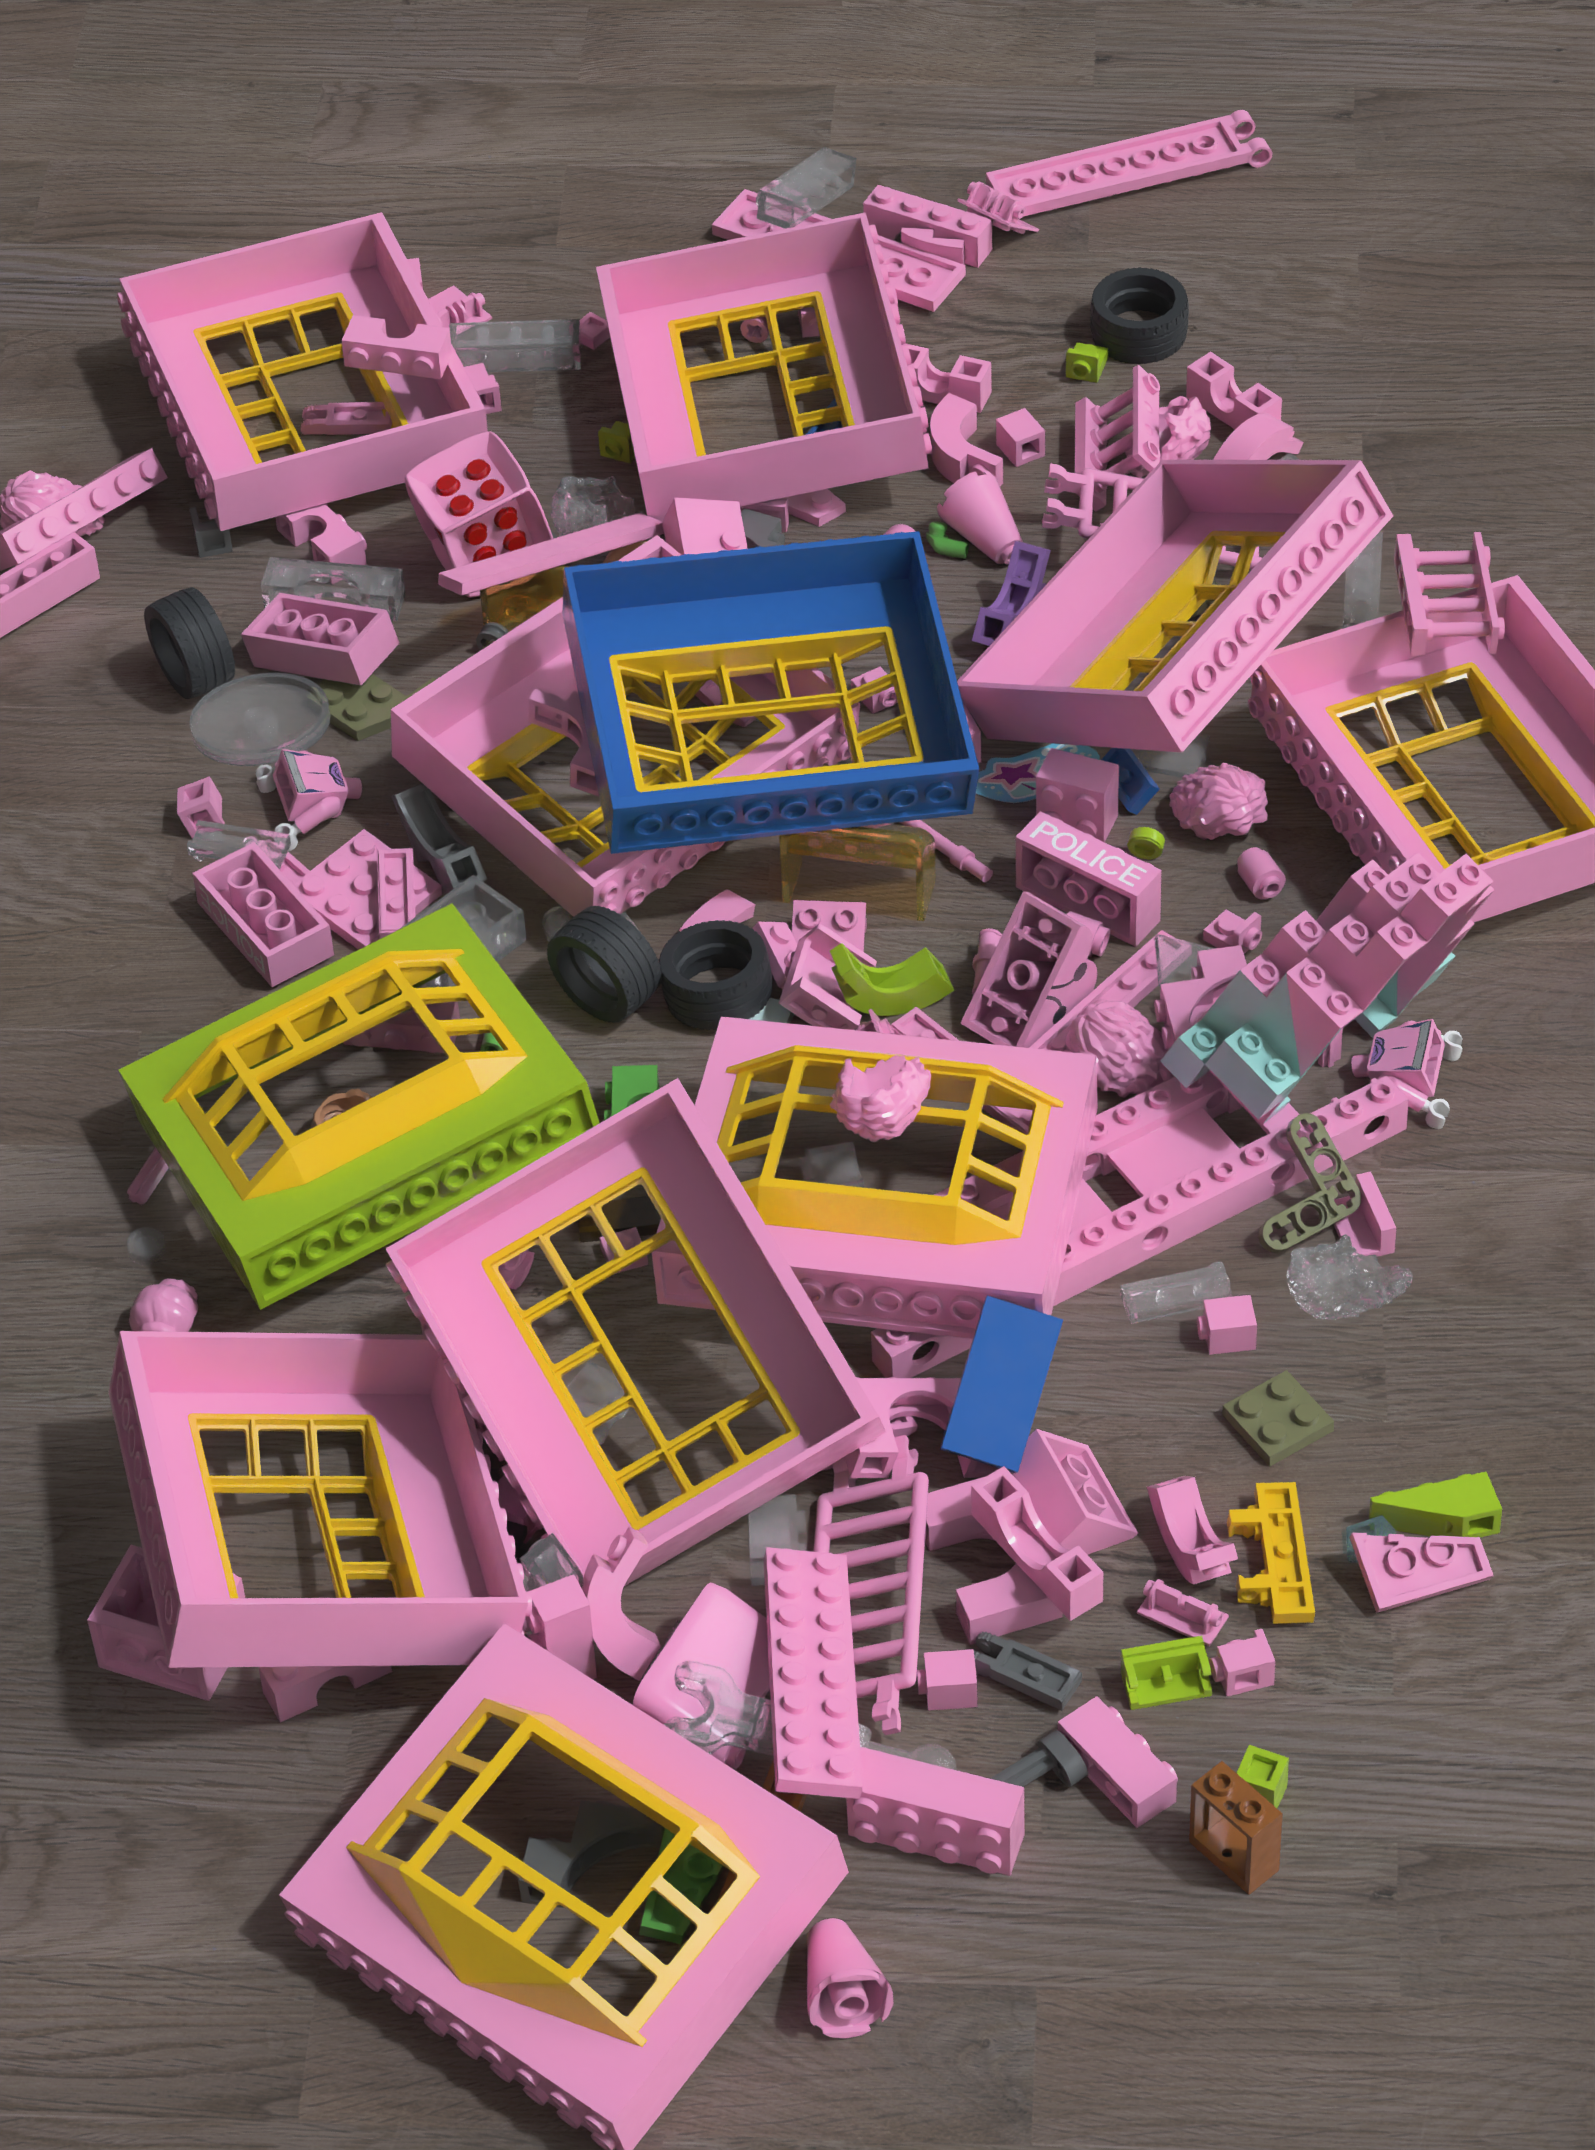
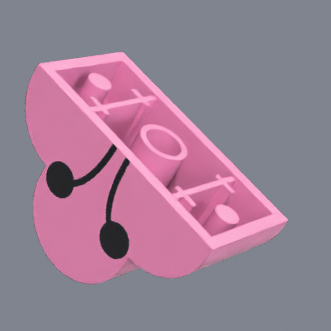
[961,891,1097,1048]

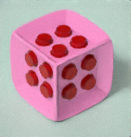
[405,431,553,598]

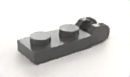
[974,1631,1082,1711]

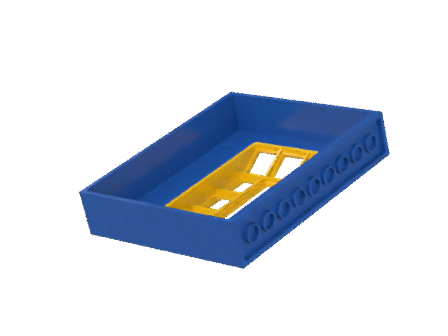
[562,531,979,854]

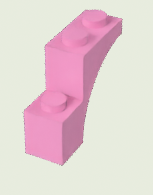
[1154,945,1247,1050]

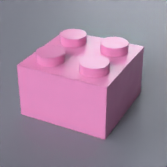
[1036,748,1119,842]

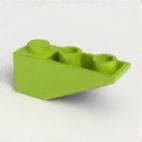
[1369,1471,1502,1538]

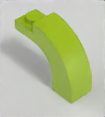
[830,943,954,1016]

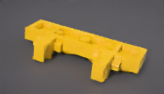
[1227,1482,1315,1624]

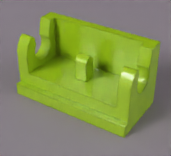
[1121,1635,1212,1710]

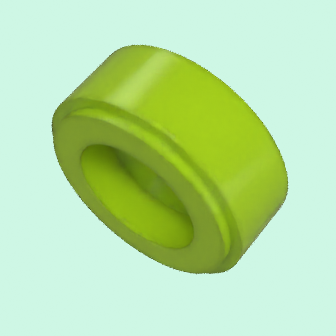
[1127,827,1165,860]

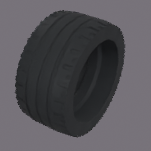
[1090,267,1189,364]
[144,587,235,699]
[547,906,662,1023]
[659,920,772,1030]

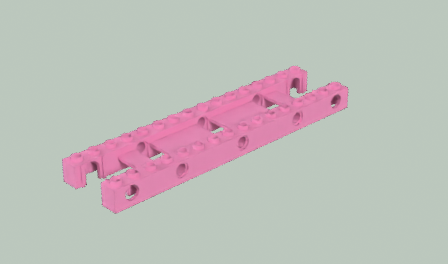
[871,1028,1409,1378]

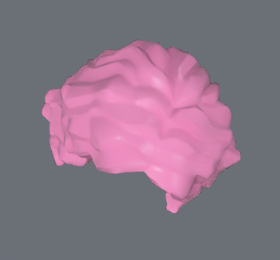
[1121,396,1211,478]
[0,470,105,537]
[1169,763,1268,840]
[1065,999,1175,1098]
[830,1055,931,1142]

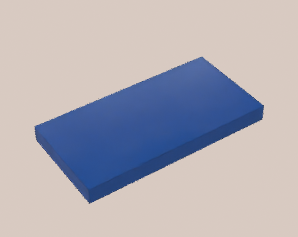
[940,1295,1063,1473]

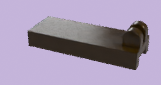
[578,1196,661,1243]

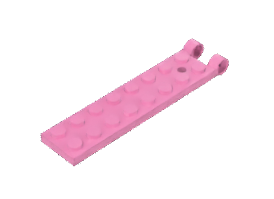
[986,110,1272,217]

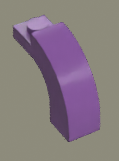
[972,541,1051,646]

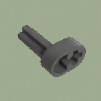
[990,1730,1088,1787]

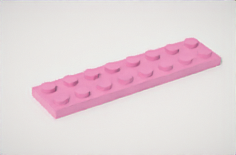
[712,189,966,312]
[763,1547,863,1799]

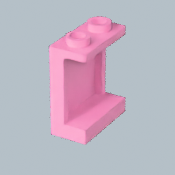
[779,924,877,1030]

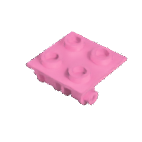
[958,181,1039,234]
[428,285,492,341]
[792,900,867,952]

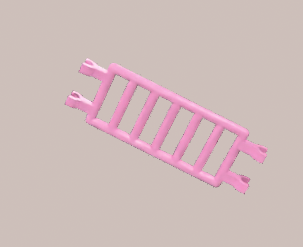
[813,1435,929,1735]

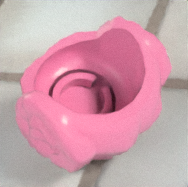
[129,1279,198,1332]

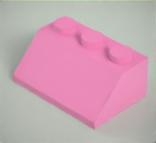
[1012,1429,1138,1555]

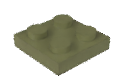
[1222,1370,1334,1467]

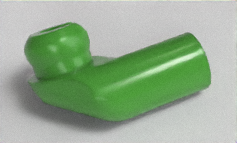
[926,521,969,559]

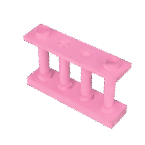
[1075,365,1160,512]
[1394,532,1505,656]

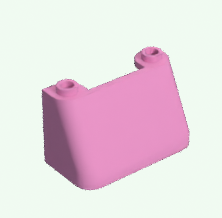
[633,1582,770,1769]

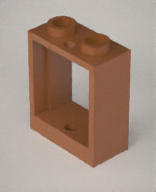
[1189,1761,1283,1895]

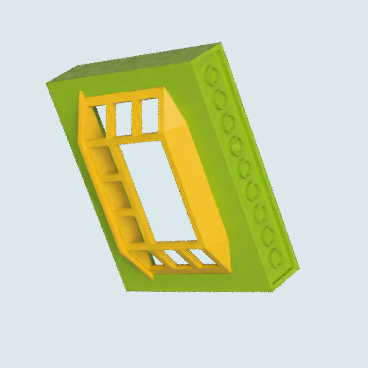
[118,903,600,1310]

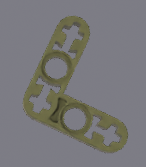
[1258,1113,1361,1253]

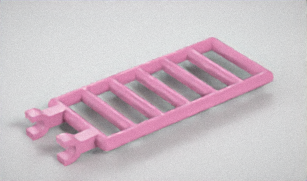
[1042,463,1262,569]

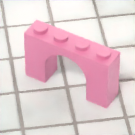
[845,1377,1000,1478]
[925,1476,1063,1645]

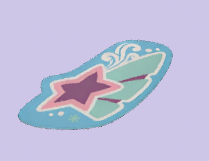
[976,743,1100,803]

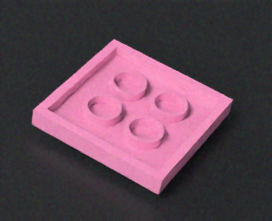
[293,829,442,950]

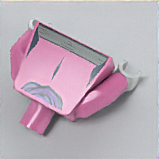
[256,749,362,852]
[1351,1019,1462,1129]

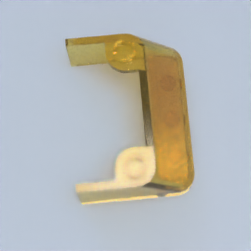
[779,823,936,921]

